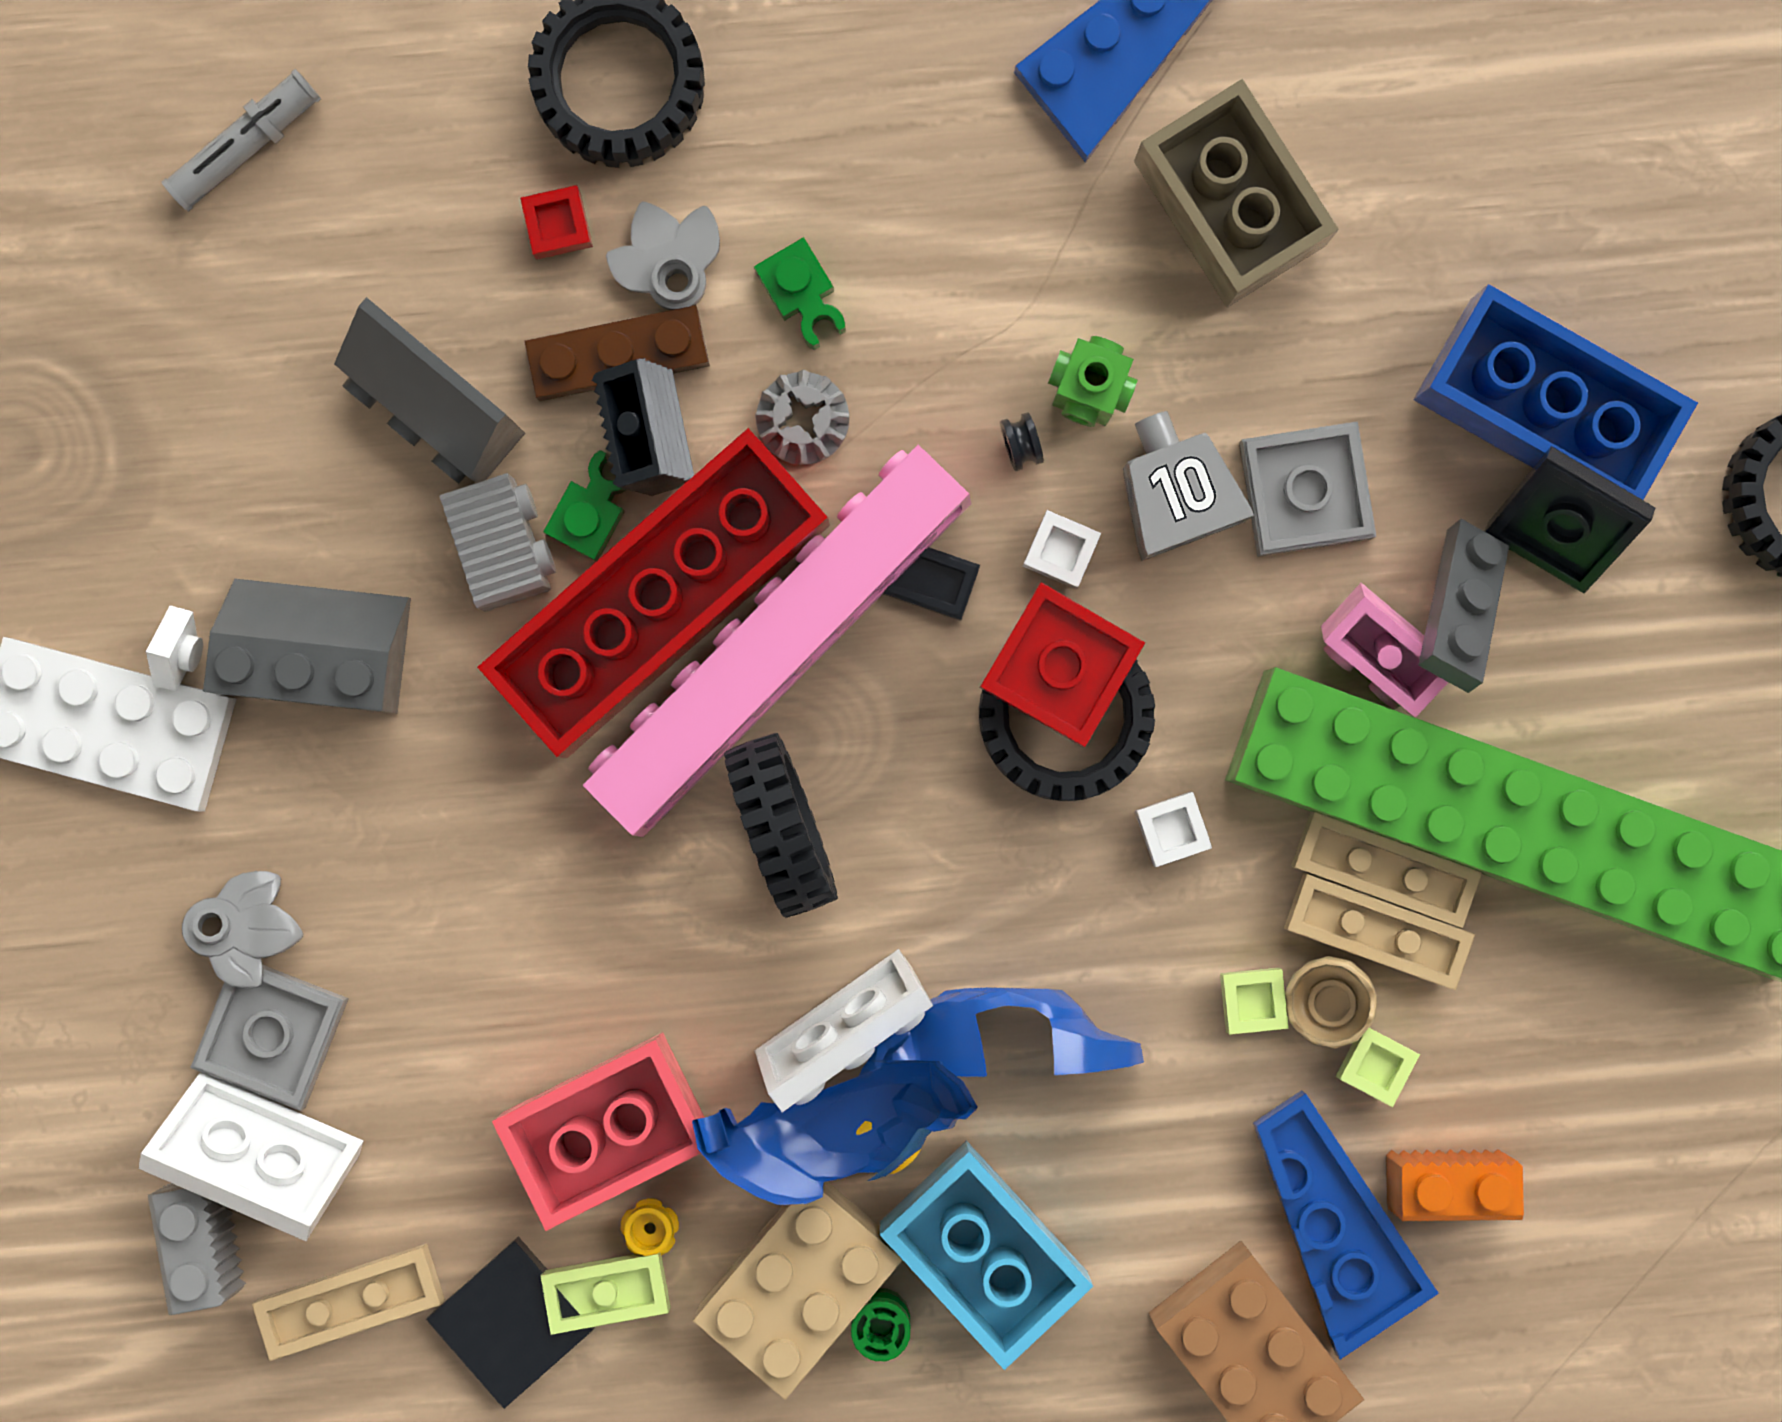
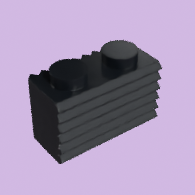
[591,358,694,496]

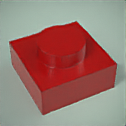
[520,185,593,260]

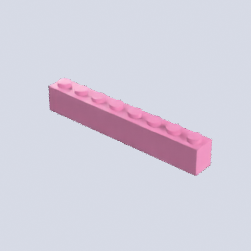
[583,445,971,837]

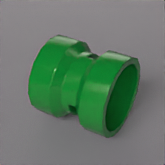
[851,1288,911,1361]

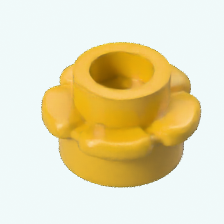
[620,1198,679,1256]

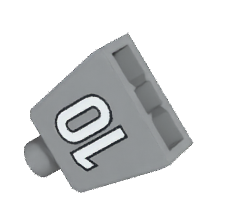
[1123,411,1254,561]

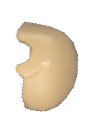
[1285,956,1377,1049]

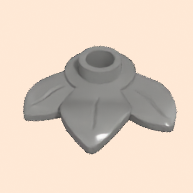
[606,201,720,310]
[182,871,304,988]

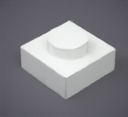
[1023,510,1101,589]
[146,606,203,691]
[1135,792,1212,867]

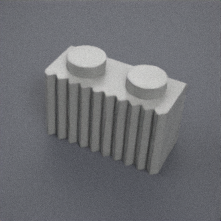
[440,473,556,612]
[148,1183,246,1315]

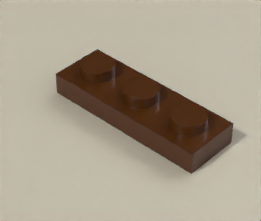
[525,305,710,402]

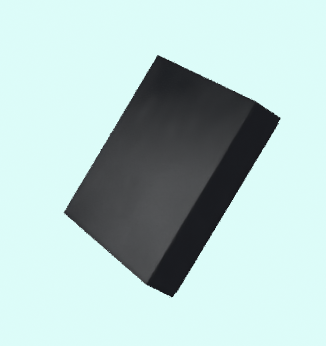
[1484,446,1656,594]
[426,1236,595,1409]

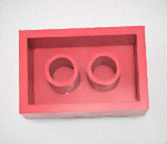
[492,1032,705,1231]

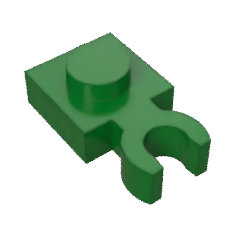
[754,237,846,350]
[543,450,626,561]

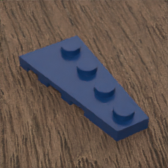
[1014,0,1212,163]
[1253,1090,1439,1360]

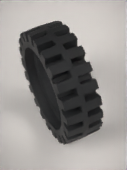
[528,0,705,168]
[1722,414,1782,577]
[979,659,1155,801]
[724,733,838,918]

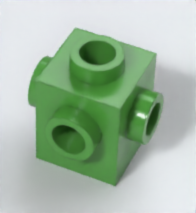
[1048,336,1138,427]

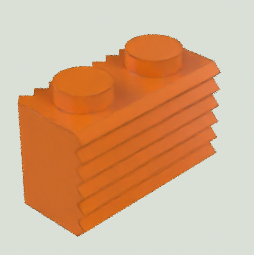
[1386,1149,1524,1221]

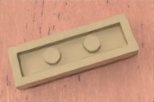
[1291,811,1482,928]
[1283,873,1475,990]
[252,1243,445,1361]

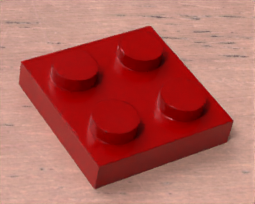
[979,582,1146,748]

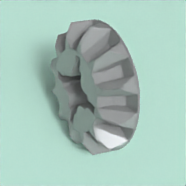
[755,370,849,465]

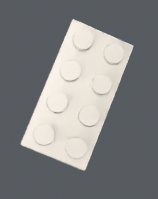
[0,637,236,812]

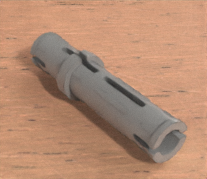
[162,69,321,212]

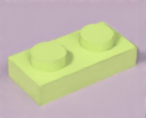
[540,1253,671,1335]

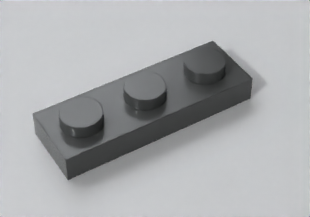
[1418,519,1509,693]

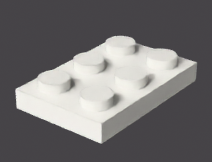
[754,949,933,1112]
[138,1072,363,1241]

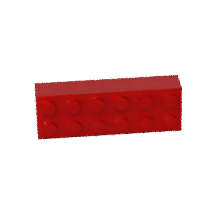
[477,428,830,758]

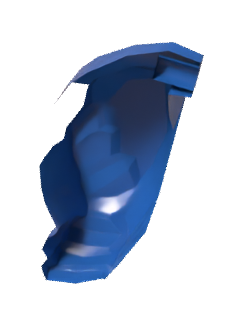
[859,987,1144,1077]
[692,1060,978,1205]

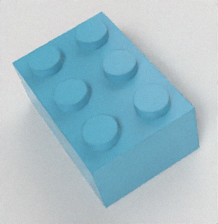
[880,1140,1094,1370]

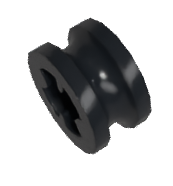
[1000,412,1044,471]

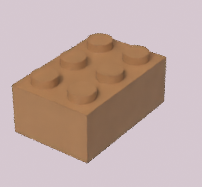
[1149,1241,1364,1422]

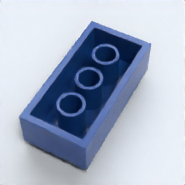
[1413,284,1698,500]

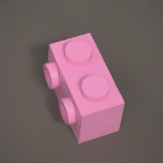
[1321,583,1449,718]

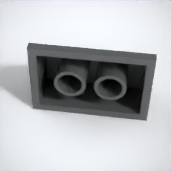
[334,297,525,484]
[203,578,411,714]

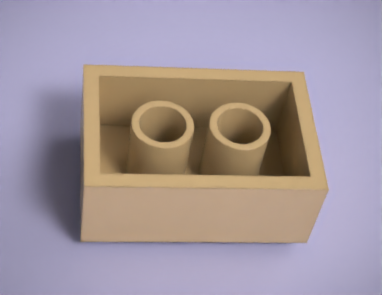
[693,1181,902,1400]

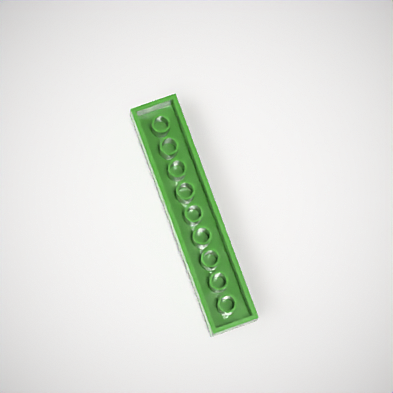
[1225,667,1782,982]

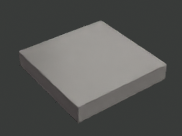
[1239,421,1376,557]
[191,965,349,1111]

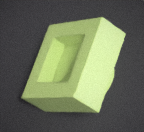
[1220,968,1289,1035]
[1335,1028,1420,1107]

